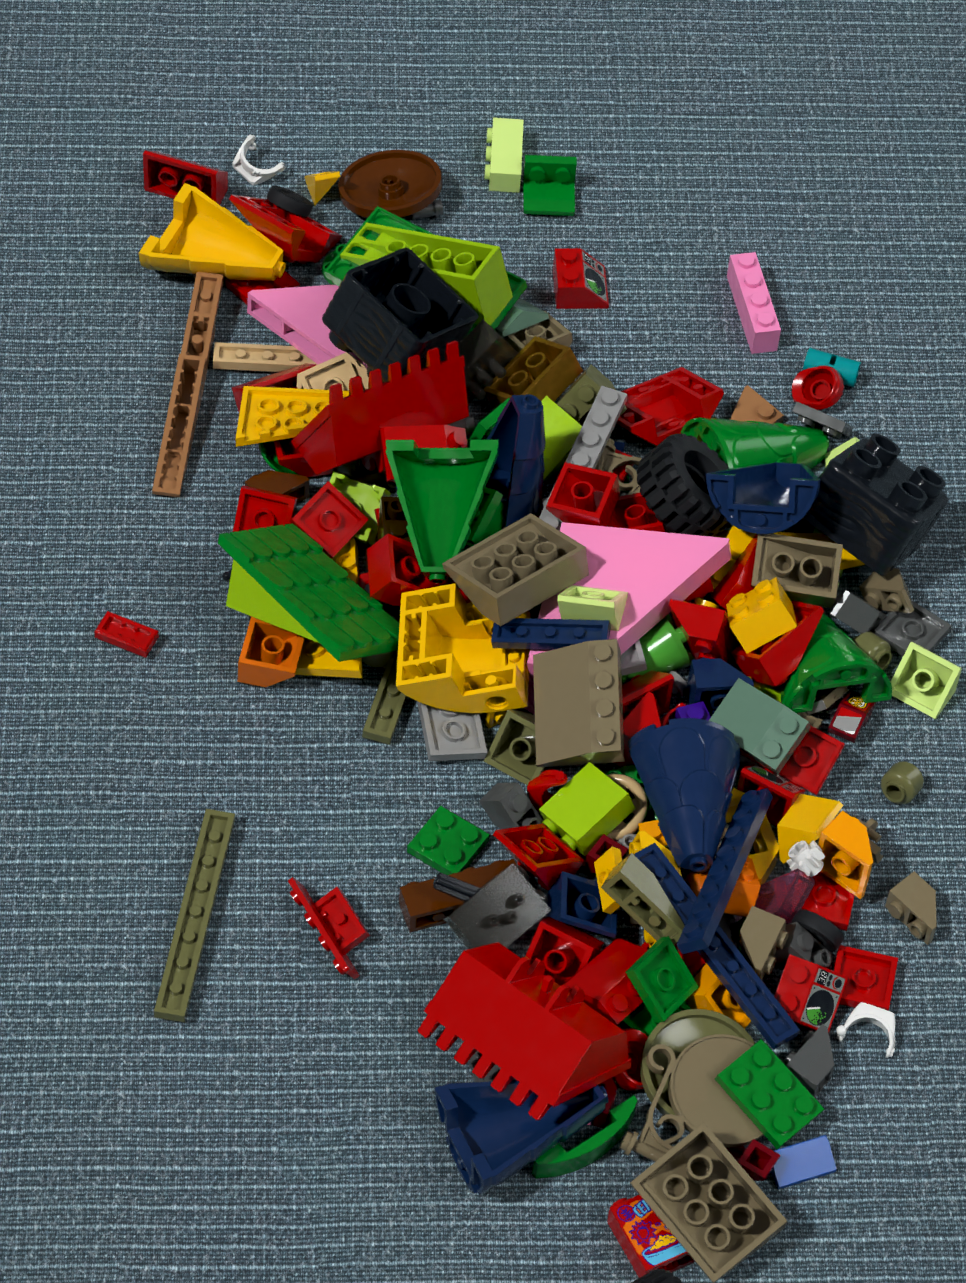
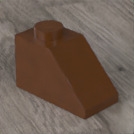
[245,470,310,504]

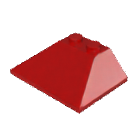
[229,194,342,264]
[616,367,724,446]

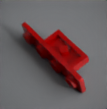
[288,877,370,979]

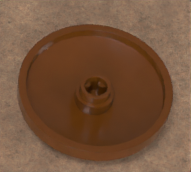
[338,150,442,218]

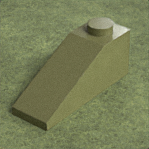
[601,853,685,944]

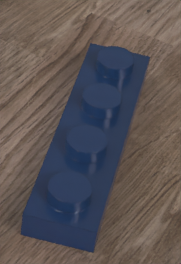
[491,618,610,650]

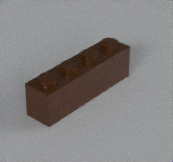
[399,859,525,933]

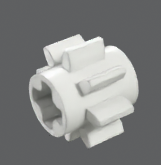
[787,841,825,878]

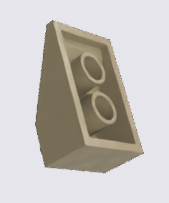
[751,533,843,608]

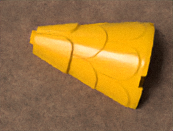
[139,183,286,281]

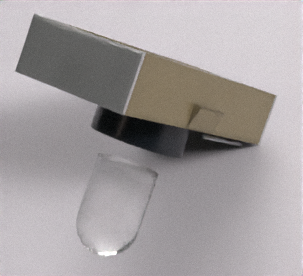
[807,686,848,721]

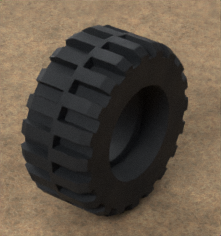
[637,434,731,537]

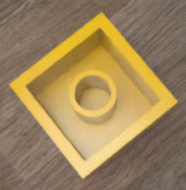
[726,577,797,654]

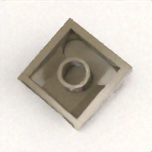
[503,311,573,353]

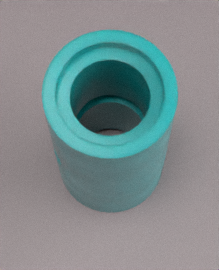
[803,348,861,388]

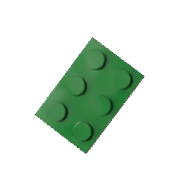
[715,1039,824,1149]

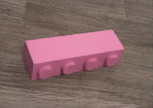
[727,252,781,354]

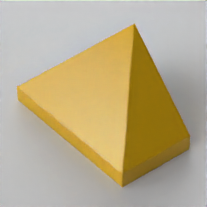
[305,171,340,206]

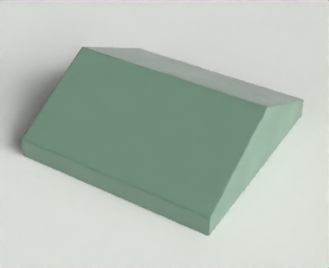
[494,299,549,337]

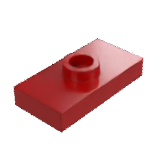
[94,611,159,658]

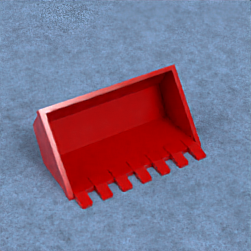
[291,341,469,475]
[418,942,632,1120]

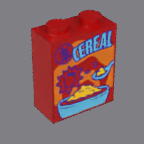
[607,1195,695,1278]

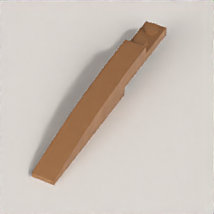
[152,272,223,497]

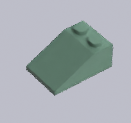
[709,678,811,775]

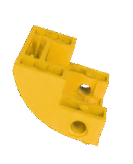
[396,583,531,713]

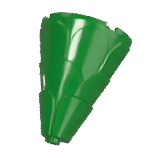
[681,418,829,469]
[385,440,499,583]
[780,599,892,713]

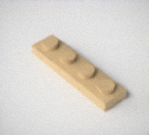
[213,342,318,372]

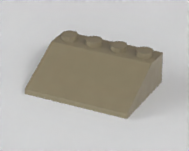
[442,513,589,626]
[533,639,625,767]
[630,1122,787,1283]

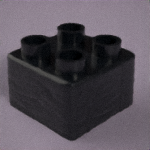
[322,248,479,383]
[803,434,948,576]

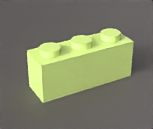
[484,118,524,193]

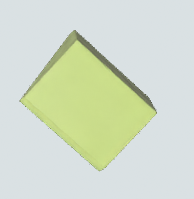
[557,585,628,631]
[890,642,962,719]

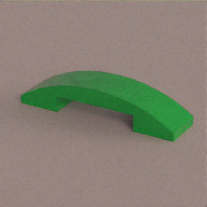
[532,1095,638,1179]

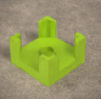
[330,471,391,545]

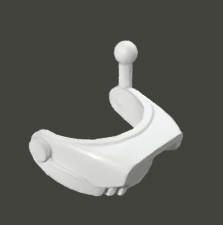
[232,135,285,185]
[836,1002,895,1058]

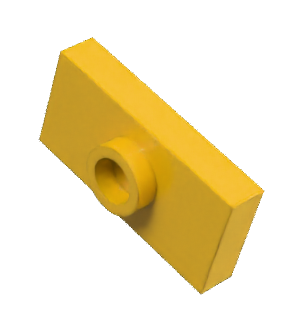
[594,847,622,914]

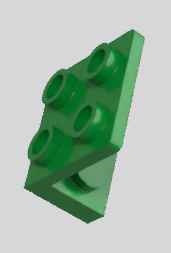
[523,155,577,216]
[466,487,506,548]

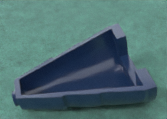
[486,394,546,529]
[706,462,821,534]
[628,718,740,873]
[435,1079,608,1195]

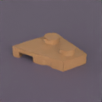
[730,385,784,424]

